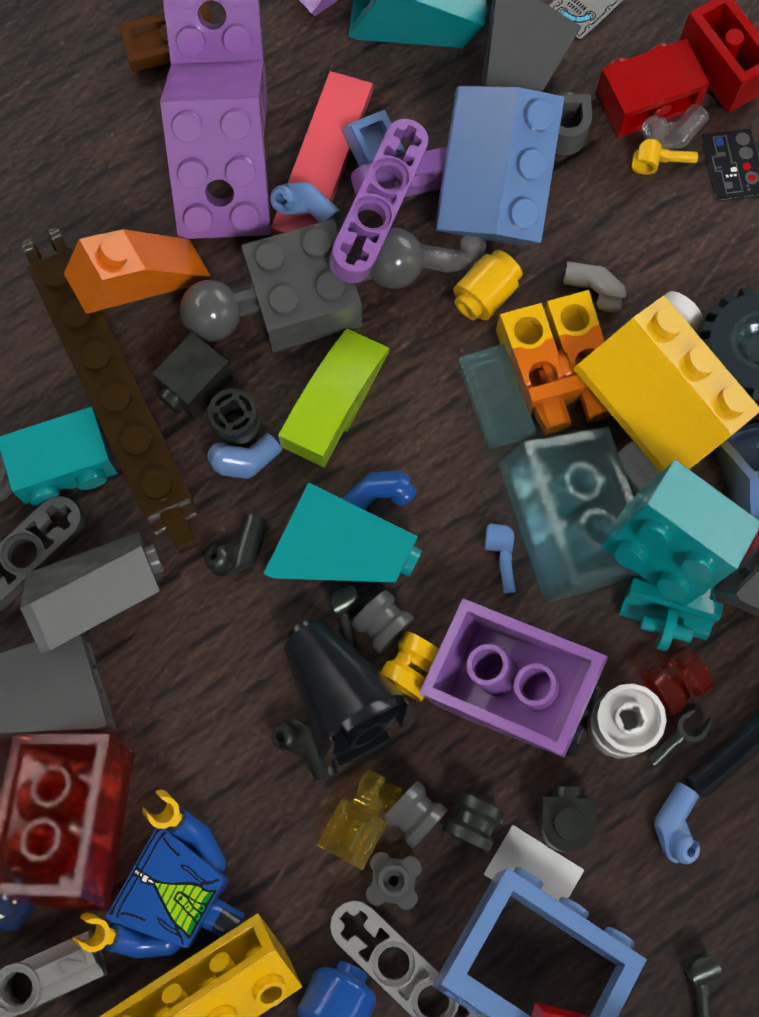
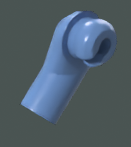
[270,182,341,223]
[207,432,283,479]
[654,782,700,865]

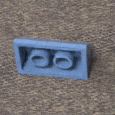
[434,86,565,247]

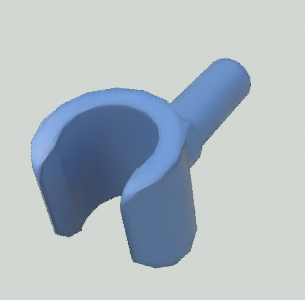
[484,523,516,594]

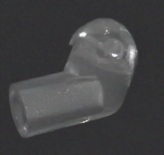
[642,104,709,149]

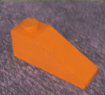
[64,229,211,314]

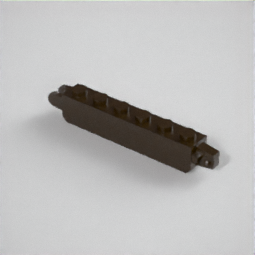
[20,226,198,554]

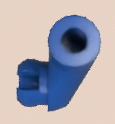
[341,470,416,510]

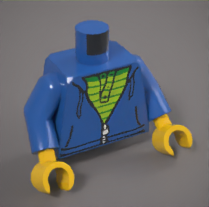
[73,789,245,958]

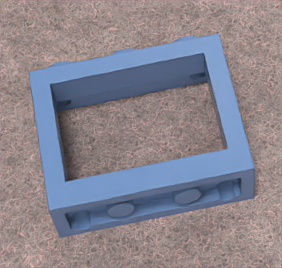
[432,867,647,1017]

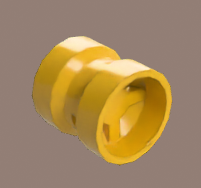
[380,631,439,702]

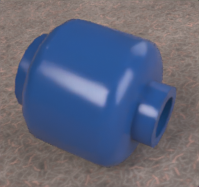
[296,961,377,1017]

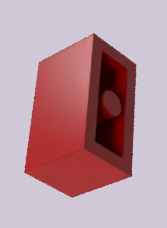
[679,0,759,113]
[595,38,710,138]

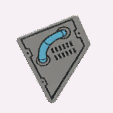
[549,0,623,39]

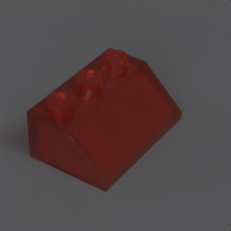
[0,734,135,911]

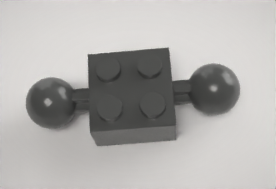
[179,219,424,352]

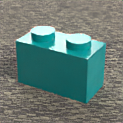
[0,407,118,506]

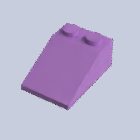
[419,599,607,757]

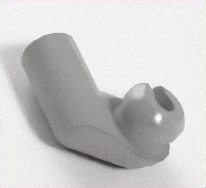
[563,261,626,313]

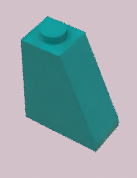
[349,0,490,48]
[263,482,422,582]

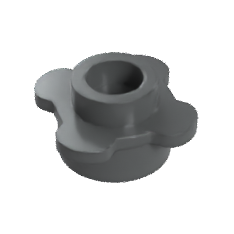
[366,852,422,910]

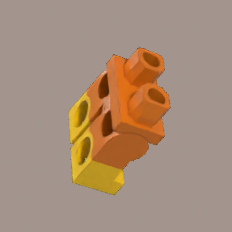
[496,290,611,435]

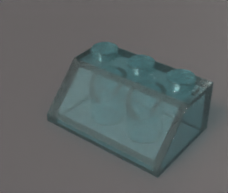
[499,427,638,603]

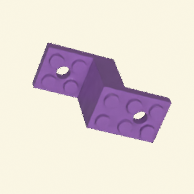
[160,0,271,239]

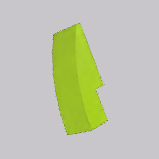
[278,328,389,468]

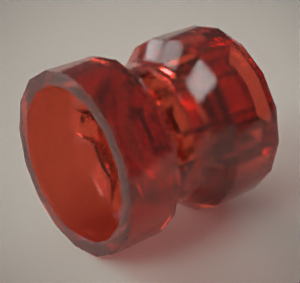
[641,646,714,717]

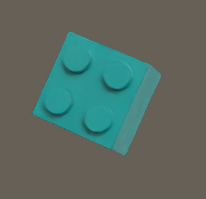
[601,460,759,607]

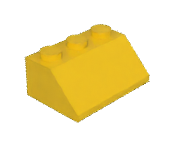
[573,295,759,473]

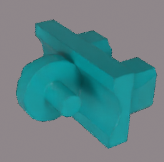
[619,574,723,651]

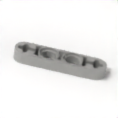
[330,900,477,1017]

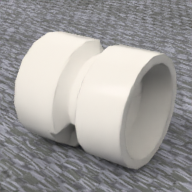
[586,684,666,759]

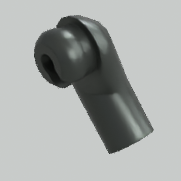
[205,514,267,577]

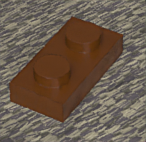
[119,2,212,72]

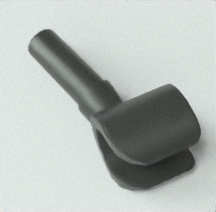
[331,585,363,650]
[648,703,711,768]
[684,949,723,1017]

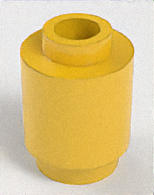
[453,250,523,320]

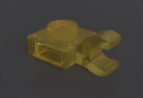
[317,770,402,870]

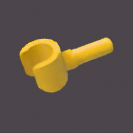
[631,139,698,175]

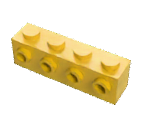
[99,913,302,1017]

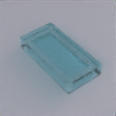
[458,344,536,449]

